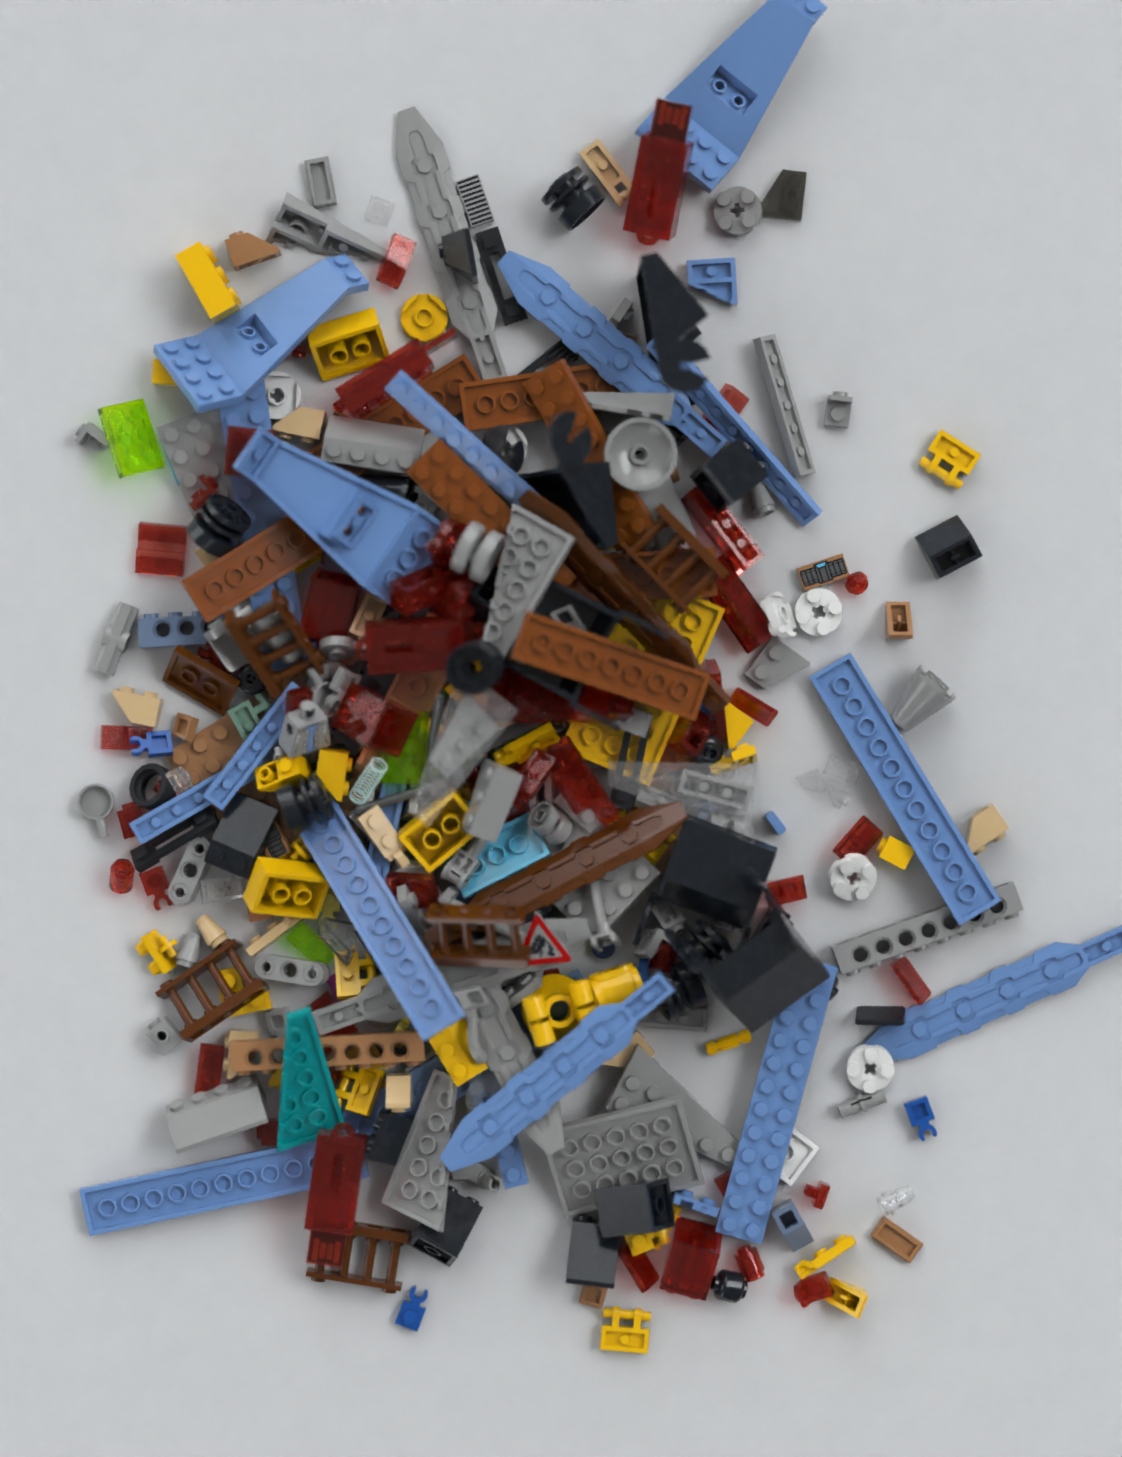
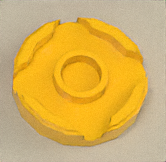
[401,294,449,342]

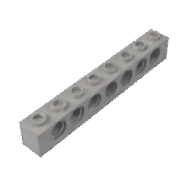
[830,881,1024,977]

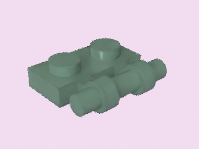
[227,691,273,741]

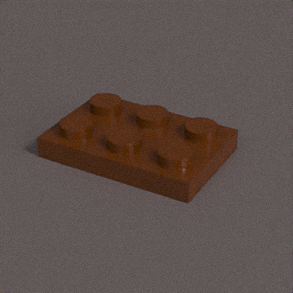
[162,645,241,717]

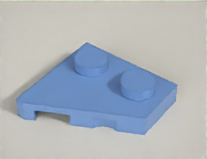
[687,258,738,305]
[671,1189,720,1218]

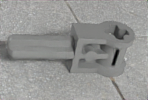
[440,836,488,891]

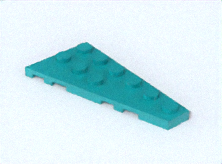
[276,1006,347,1152]

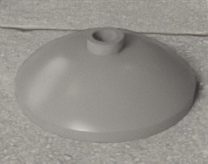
[604,417,678,491]

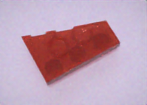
[706,659,728,742]

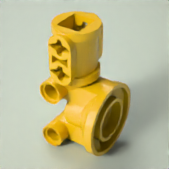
[520,962,643,1047]

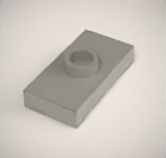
[604,700,654,738]

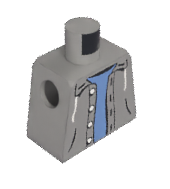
[279,700,331,758]

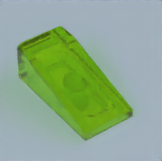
[285,920,337,965]

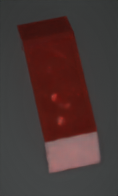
[487,667,634,722]

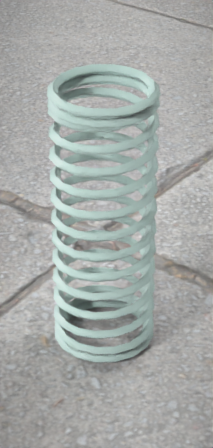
[349,757,388,805]

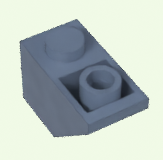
[771,1199,814,1252]

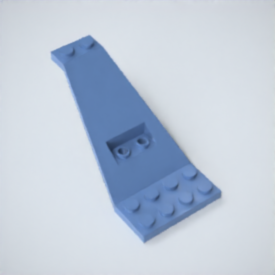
[635,0,828,194]
[153,254,369,413]
[232,426,454,611]

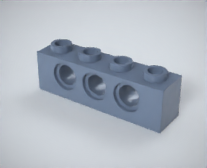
[138,609,230,648]

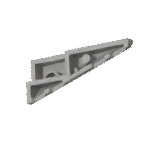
[265,192,393,265]
[583,392,675,422]

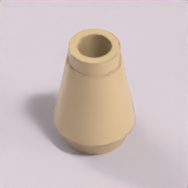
[195,914,229,950]

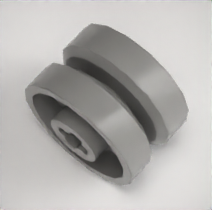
[450,521,505,584]

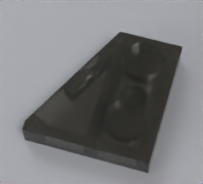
[761,169,807,221]

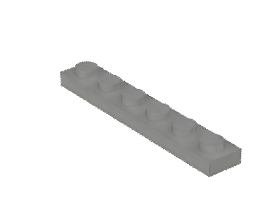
[753,334,816,478]

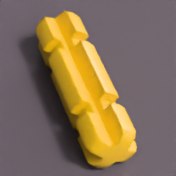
[705,1029,752,1056]

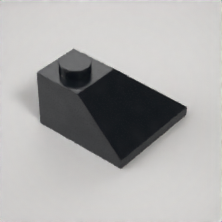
[438,227,479,284]

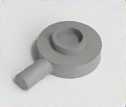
[319,636,374,660]
[307,666,339,718]
[77,784,115,838]

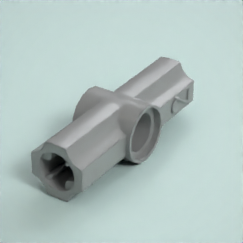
[93,601,139,676]

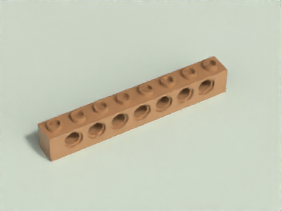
[229,1030,426,1076]

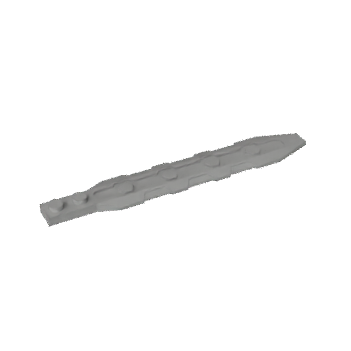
[397,106,507,380]
[417,885,565,1155]
[312,918,592,1036]

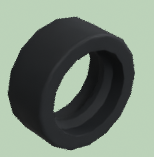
[129,763,177,811]

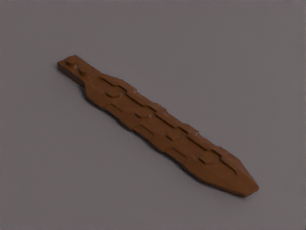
[517,489,732,715]
[422,801,688,954]

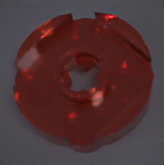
[426,518,468,567]

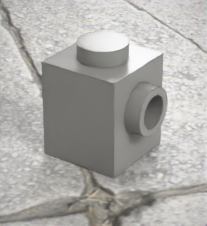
[145,1016,183,1056]

